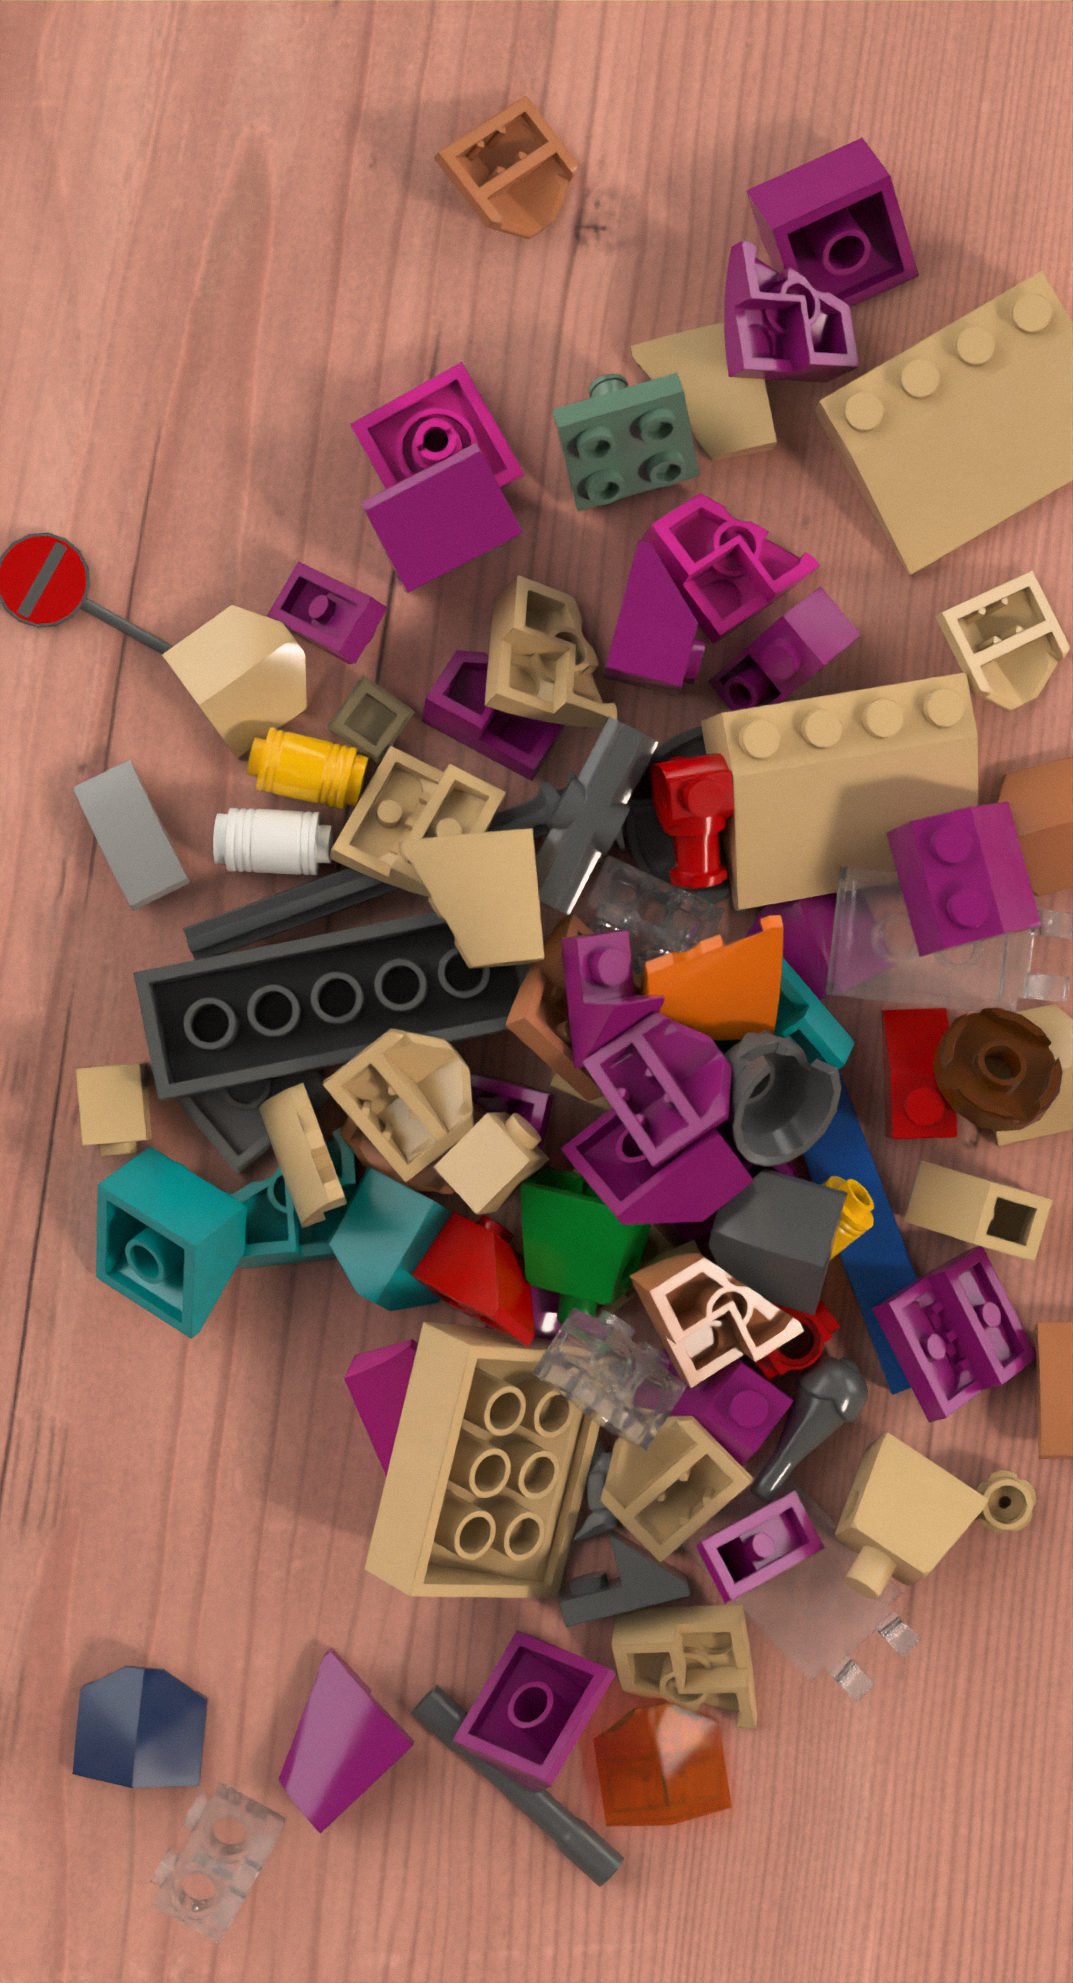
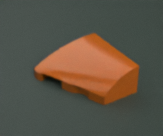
[640,915,784,1041]

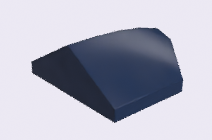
[72,1665,208,1788]

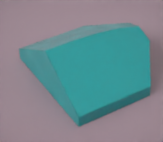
[327,1167,452,1311]

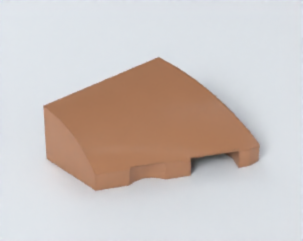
[629,1253,804,1388]

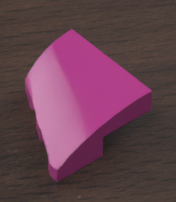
[640,493,820,644]

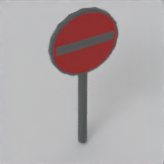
[0,533,173,654]

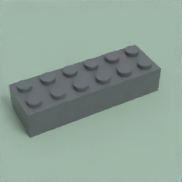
[134,912,529,1101]

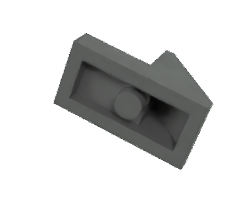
[559,1529,691,1627]

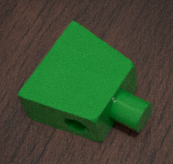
[520,1166,652,1328]

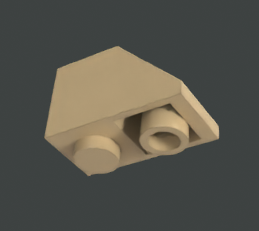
[903,1160,1053,1262]

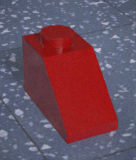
[881,1008,957,1139]
[411,1211,535,1347]

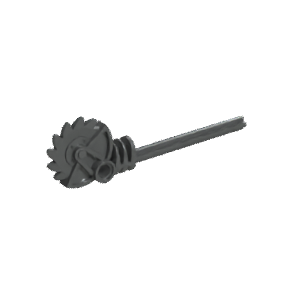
[183,726,746,960]

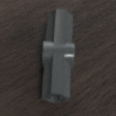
[535,717,659,915]

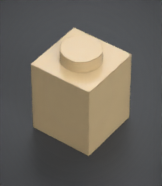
[76,1062,153,1156]
[434,1112,549,1214]

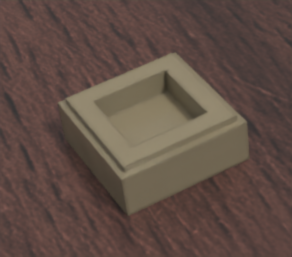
[327,675,416,765]

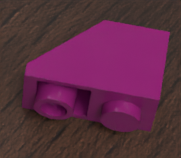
[708,586,862,711]

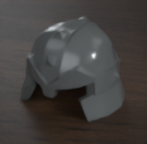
[718,1029,842,1167]

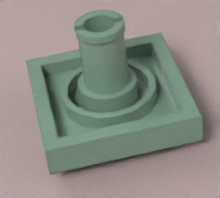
[552,373,700,511]

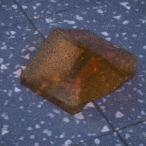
[593,1702,732,1827]

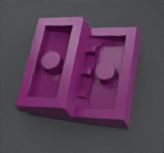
[872,1246,1036,1422]

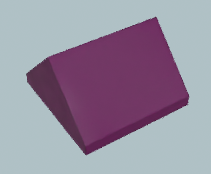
[361,443,523,593]
[452,1630,616,1794]

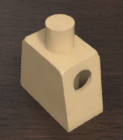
[835,1432,989,1600]

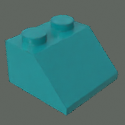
[96,1146,247,1339]

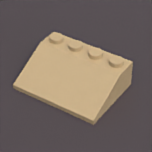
[813,271,1073,576]
[701,672,978,911]
[364,1322,617,1598]

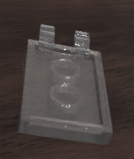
[826,866,1073,1013]
[680,1453,921,1703]

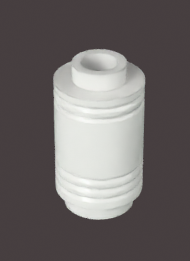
[213,808,333,876]

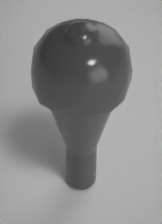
[750,1356,868,1503]

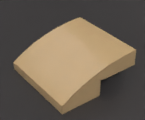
[330,746,506,897]

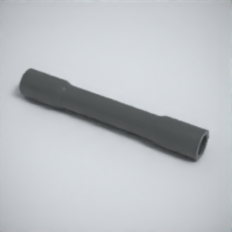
[411,1685,624,1887]

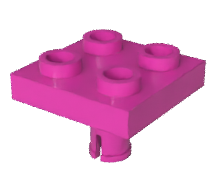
[350,362,524,489]

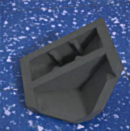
[708,1168,847,1315]

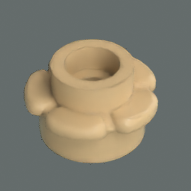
[975,1470,1036,1533]

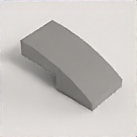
[73,760,190,911]

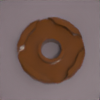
[933,1008,1063,1131]

